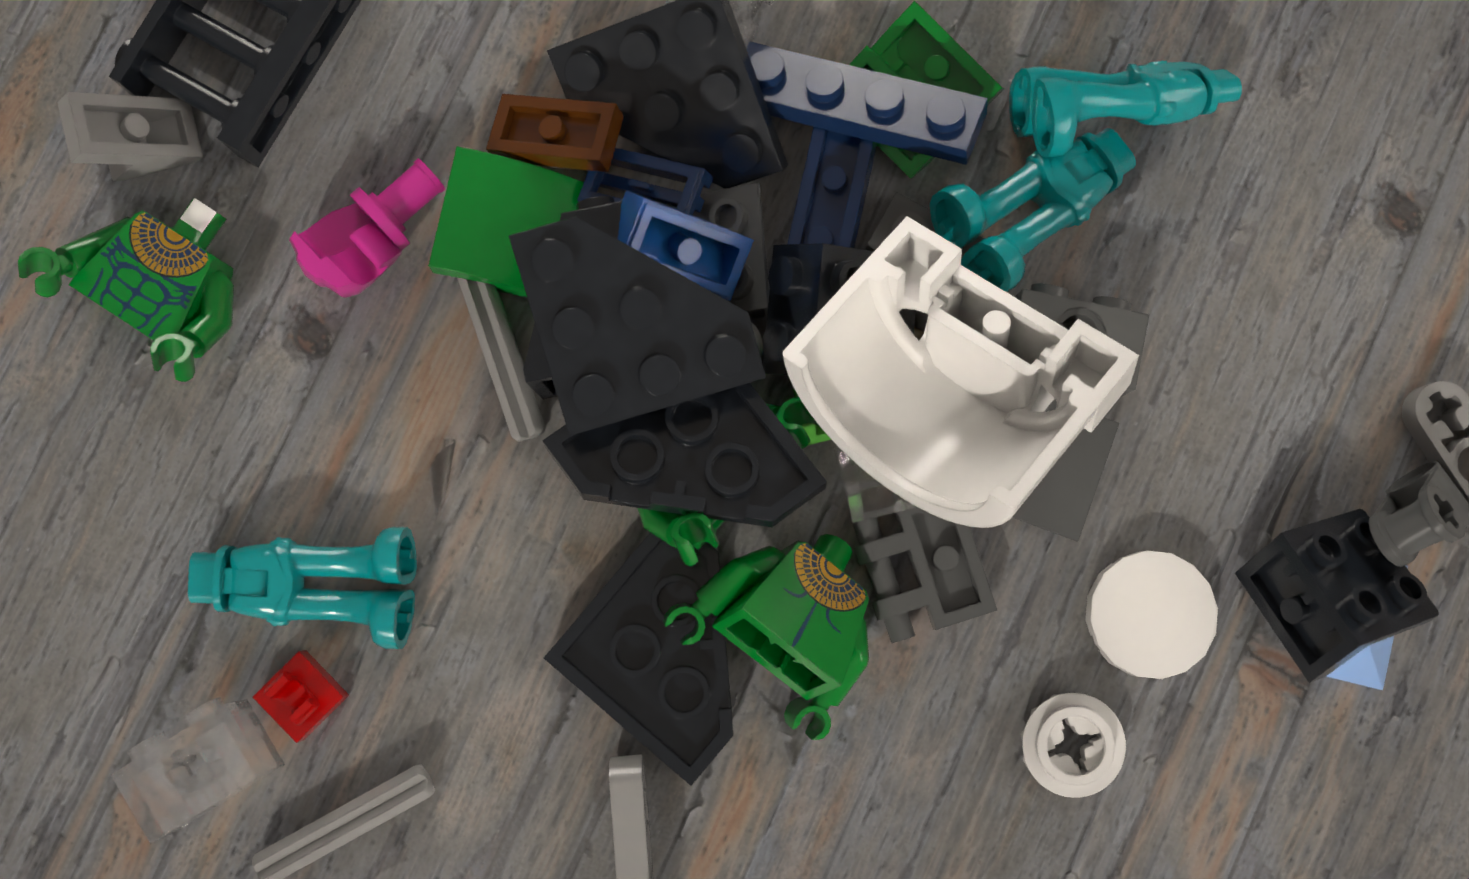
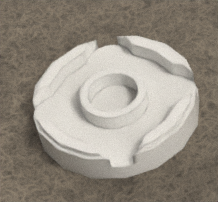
[1085,551,1218,679]

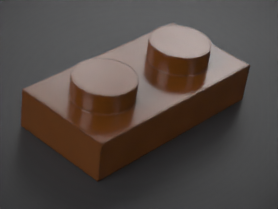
[486,94,624,172]

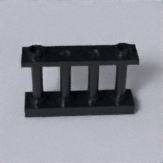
[108,0,361,168]

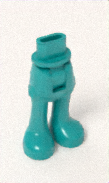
[1009,61,1242,158]
[929,128,1136,292]
[188,526,417,649]

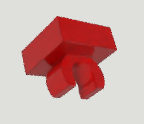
[252,650,349,743]

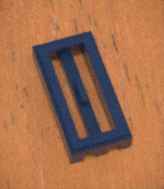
[577,147,714,215]

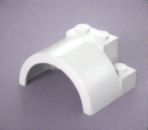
[783,216,1139,528]

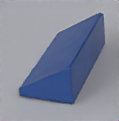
[618,190,754,301]

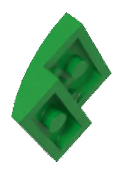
[849,1,1004,179]
[428,146,584,297]

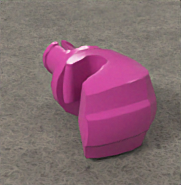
[289,158,445,298]

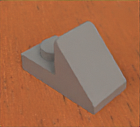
[57,92,203,181]

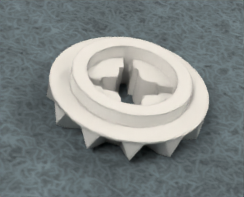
[1020,693,1126,798]

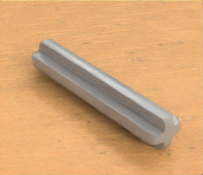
[458,278,546,442]
[252,764,435,879]

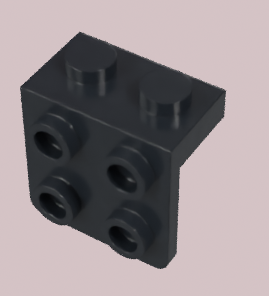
[763,243,916,376]

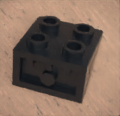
[1235,509,1439,683]

